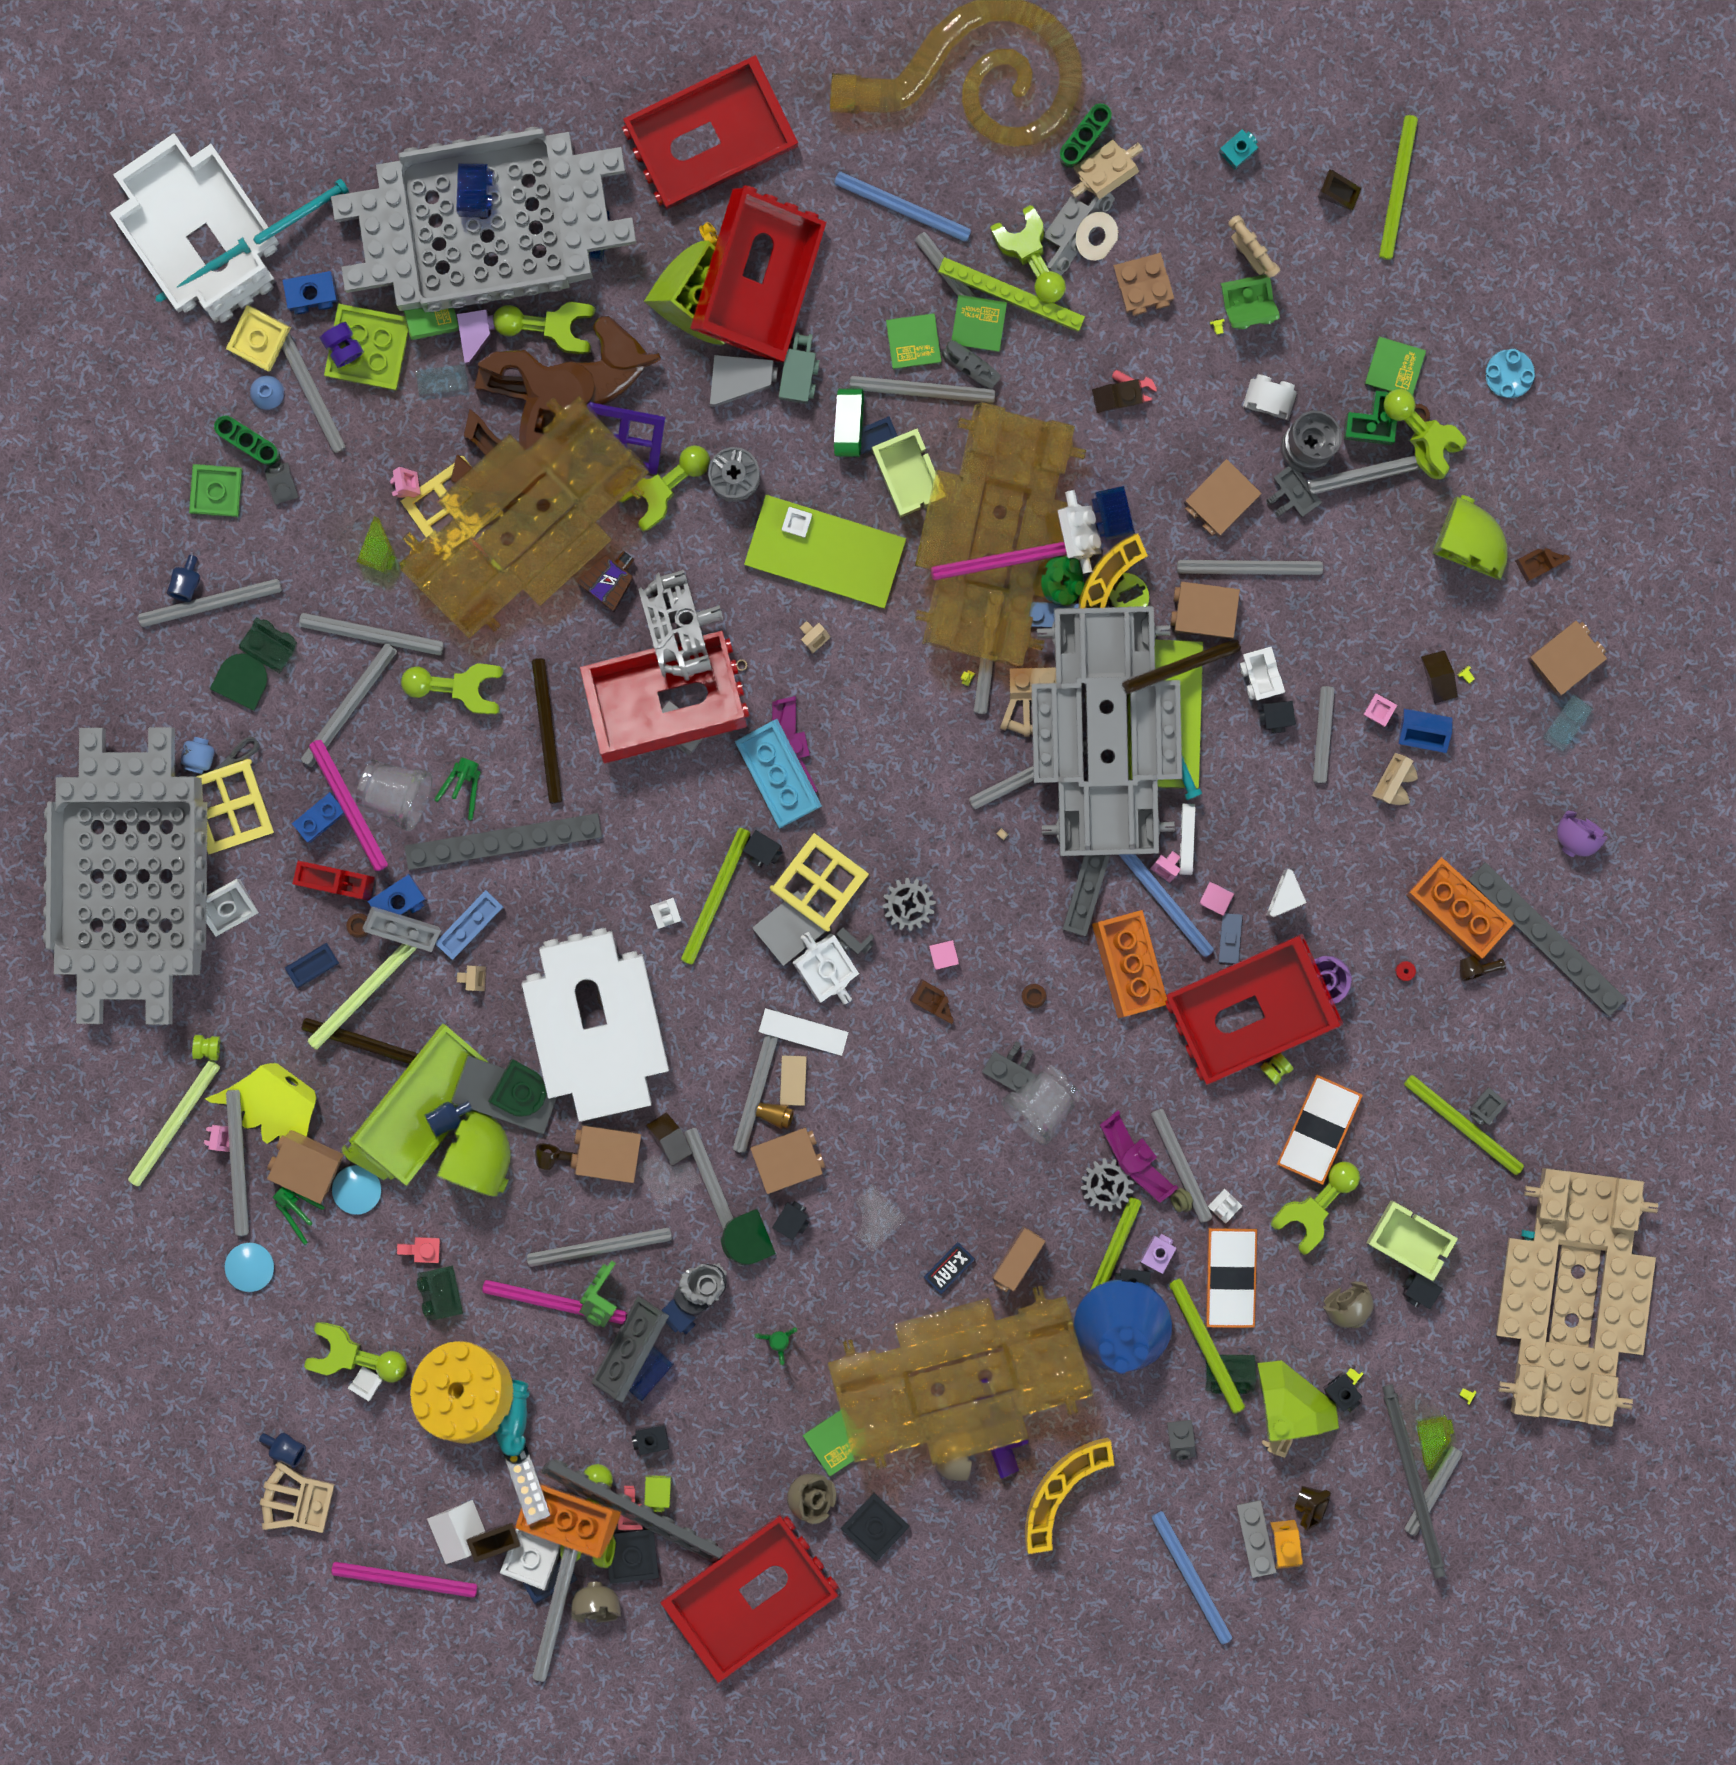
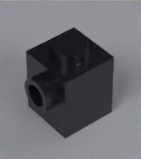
[1258,701,1296,734]
[743,830,782,868]
[772,1201,810,1241]
[1114,1268,1151,1286]
[1402,1272,1443,1309]
[1323,1372,1363,1412]
[632,1423,670,1455]

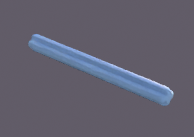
[834,172,971,242]
[1118,854,1214,957]
[1152,1511,1232,1644]

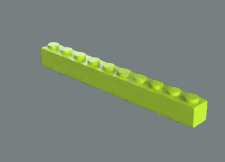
[937,257,1085,332]

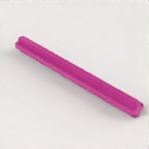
[931,542,1067,580]
[309,740,388,871]
[482,1280,627,1324]
[331,1562,477,1598]

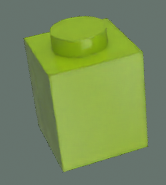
[644,1475,671,1512]

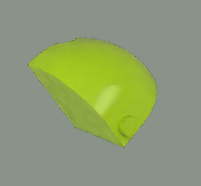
[644,241,725,345]
[1432,495,1508,580]
[437,1110,511,1197]

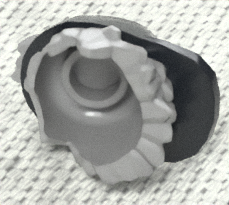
[674,1263,727,1316]

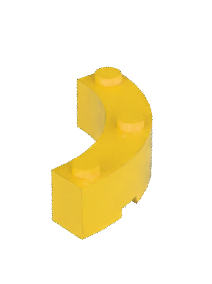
[1078,533,1148,608]
[1025,1437,1114,1554]

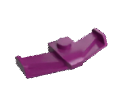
[772,696,818,792]
[1100,1110,1179,1203]

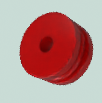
[1396,961,1416,981]

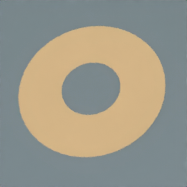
[1076,212,1118,260]

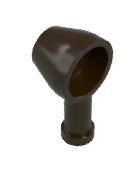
[1460,956,1506,981]
[535,1143,577,1170]

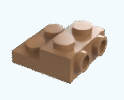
[1113,253,1174,316]

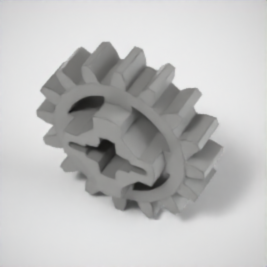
[882,878,936,931]
[1080,1158,1134,1212]

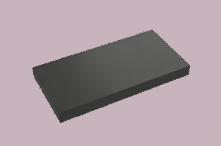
[451,1055,557,1134]
[591,1296,669,1402]

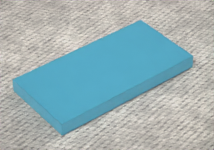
[735,719,822,829]

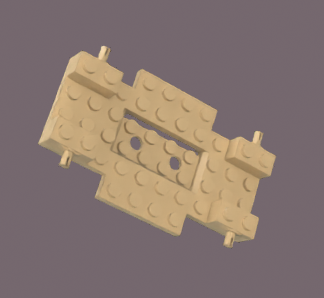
[1496,1168,1658,1427]

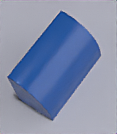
[1398,709,1452,753]

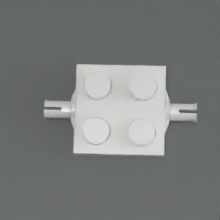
[1058,490,1102,574]
[792,932,859,1004]

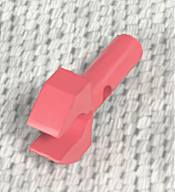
[1112,370,1157,402]

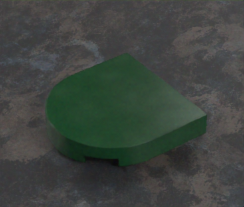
[210,653,268,711]
[488,1058,546,1117]
[721,1208,776,1265]

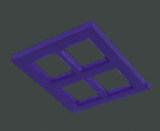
[581,402,666,475]

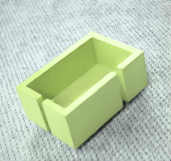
[872,429,946,518]
[1366,1201,1458,1281]

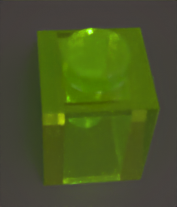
[356,516,397,574]
[1415,1414,1454,1470]

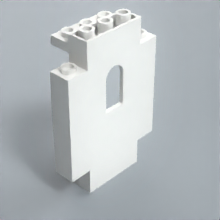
[110,134,280,323]
[522,928,669,1122]

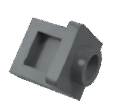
[265,462,298,504]
[836,928,875,955]
[1469,1087,1507,1126]
[1167,1420,1195,1461]

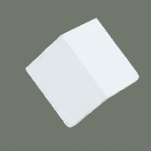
[348,1366,383,1401]

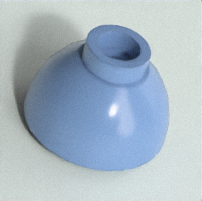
[250,376,284,410]

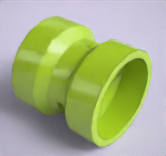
[192,1035,220,1061]
[1260,1053,1294,1085]

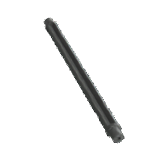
[1382,1384,1446,1578]

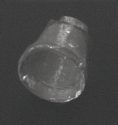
[355,759,433,832]
[1001,1065,1083,1146]

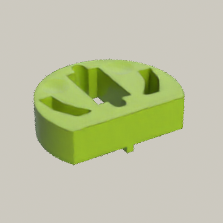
[1108,573,1149,607]

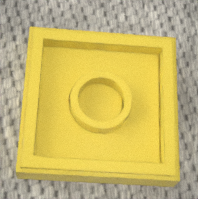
[226,305,291,371]

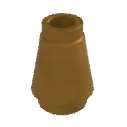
[756,1102,794,1129]

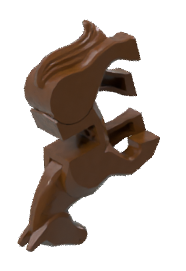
[451,316,661,516]

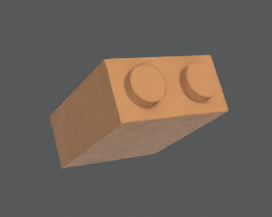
[1184,459,1262,537]
[1170,582,1240,639]
[1528,620,1607,697]
[570,1125,641,1183]
[750,1127,825,1194]
[267,1130,344,1204]
[992,1226,1046,1292]

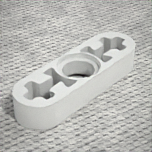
[1179,803,1195,875]

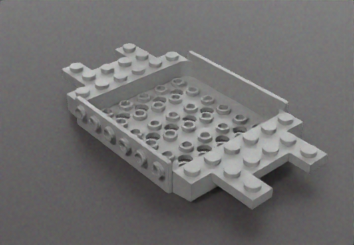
[331,127,637,312]
[43,727,207,1024]

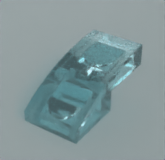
[1543,695,1593,751]

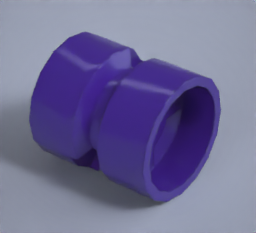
[319,322,364,368]

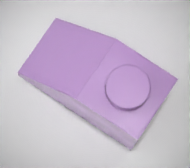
[457,310,495,365]

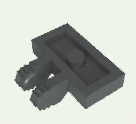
[1266,466,1322,518]
[982,1041,1037,1097]

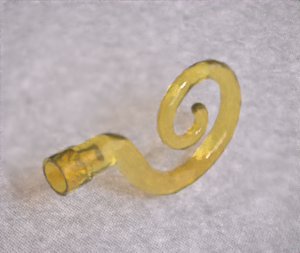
[830,0,1083,147]

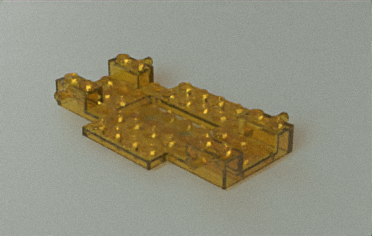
[400,396,649,639]
[915,402,1086,667]
[828,1286,1093,1469]

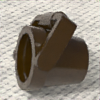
[1294,1486,1332,1531]

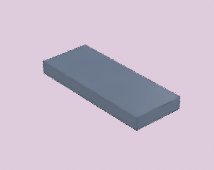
[1219,913,1242,963]

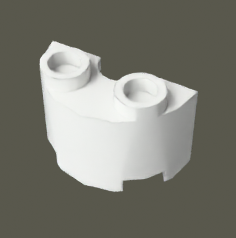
[1243,374,1297,421]
[1239,647,1285,701]

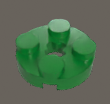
[1041,556,1085,606]

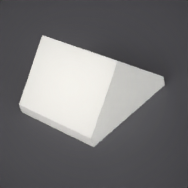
[1266,869,1306,917]
[206,879,259,936]
[427,1500,485,1564]

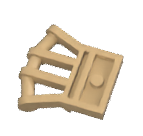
[1228,215,1280,278]
[1000,668,1056,737]
[260,1462,335,1533]

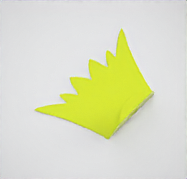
[205,1063,316,1144]

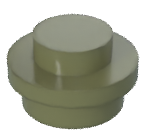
[1171,1188,1193,1212]

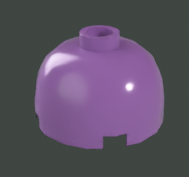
[1557,811,1607,857]
[1314,956,1352,1003]

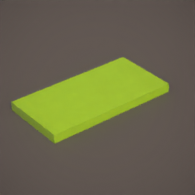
[744,495,906,609]
[1127,639,1203,789]
[350,1024,489,1186]

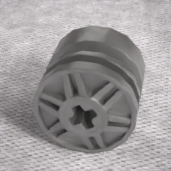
[1281,410,1342,473]
[708,447,760,502]

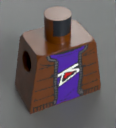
[577,551,635,612]

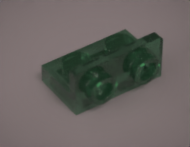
[238,617,298,674]
[417,1266,463,1321]
[1205,1355,1256,1394]

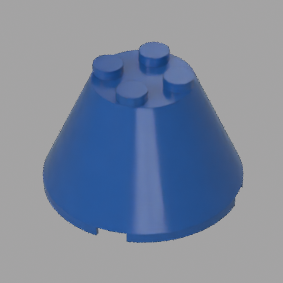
[1073,1280,1172,1373]

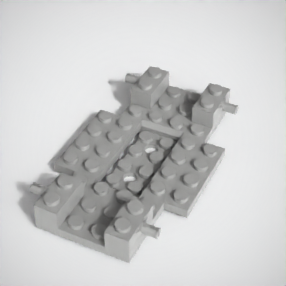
[1031,606,1182,856]

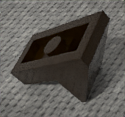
[1092,379,1145,413]

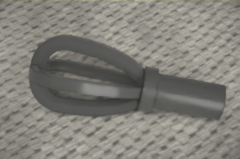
[213,737,260,770]

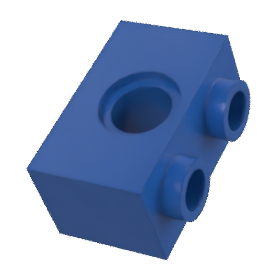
[283,271,338,315]
[292,792,345,843]
[368,874,426,915]

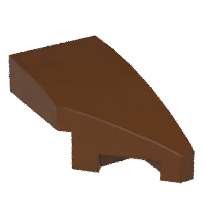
[1515,548,1570,582]
[909,979,954,1024]

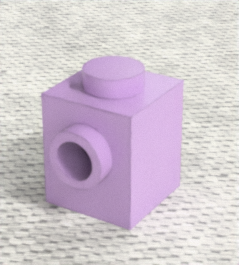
[1140,1234,1176,1274]

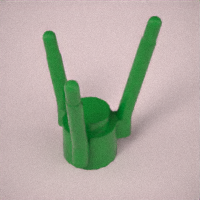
[434,757,481,821]
[273,1187,324,1245]
[754,1327,797,1365]

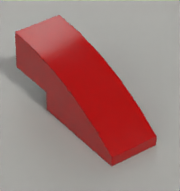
[292,860,375,901]

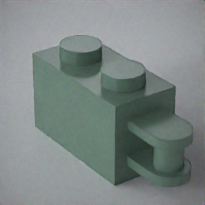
[779,332,820,404]

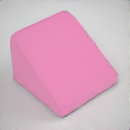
[1200,882,1234,916]
[929,940,959,970]

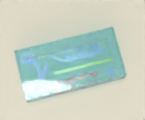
[416,364,468,396]

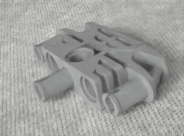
[638,569,724,680]

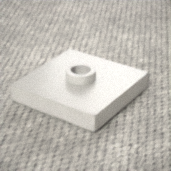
[500,1529,561,1590]

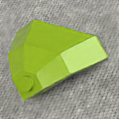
[1257,1360,1339,1441]

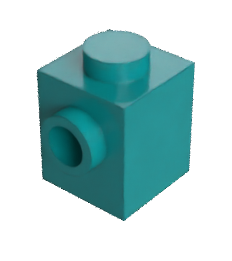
[1219,129,1258,170]

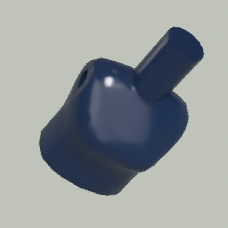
[166,555,200,602]
[425,1101,473,1138]
[259,1433,306,1468]

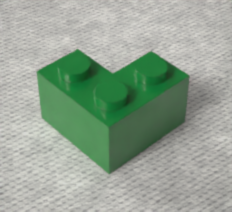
[1343,391,1397,445]

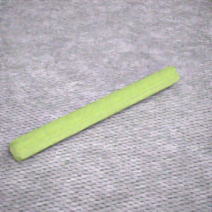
[308,944,417,1049]
[128,1060,220,1186]

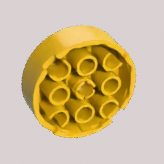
[411,1341,513,1444]

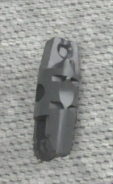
[942,340,1001,389]

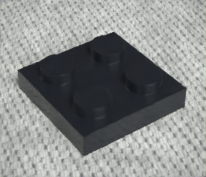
[840,1492,910,1562]
[608,1529,659,1584]

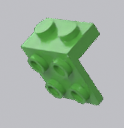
[1221,274,1280,329]
[579,1261,617,1327]

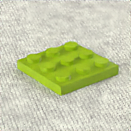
[324,304,409,391]

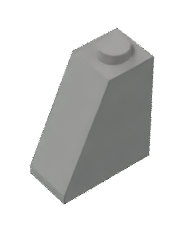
[710,355,778,407]

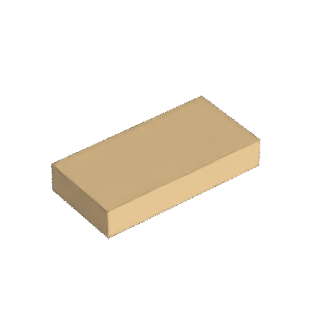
[780,1055,807,1106]

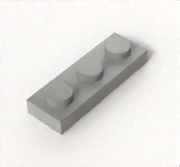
[363,906,441,952]
[1236,1500,1276,1578]

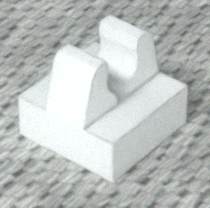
[782,507,812,538]
[650,898,681,929]
[1208,1189,1242,1224]

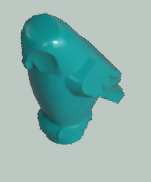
[494,1379,530,1456]

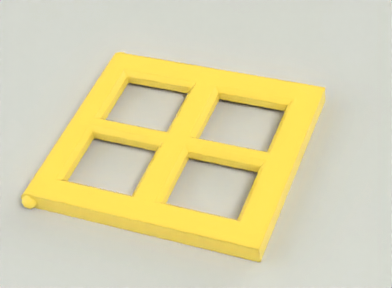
[401,456,504,557]
[196,759,274,854]
[770,833,869,931]

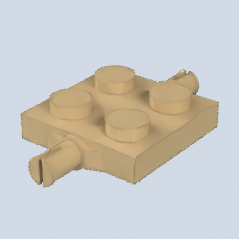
[1070,140,1144,200]

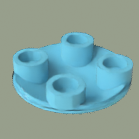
[1485,349,1535,398]
[332,1165,381,1214]
[225,1243,274,1292]

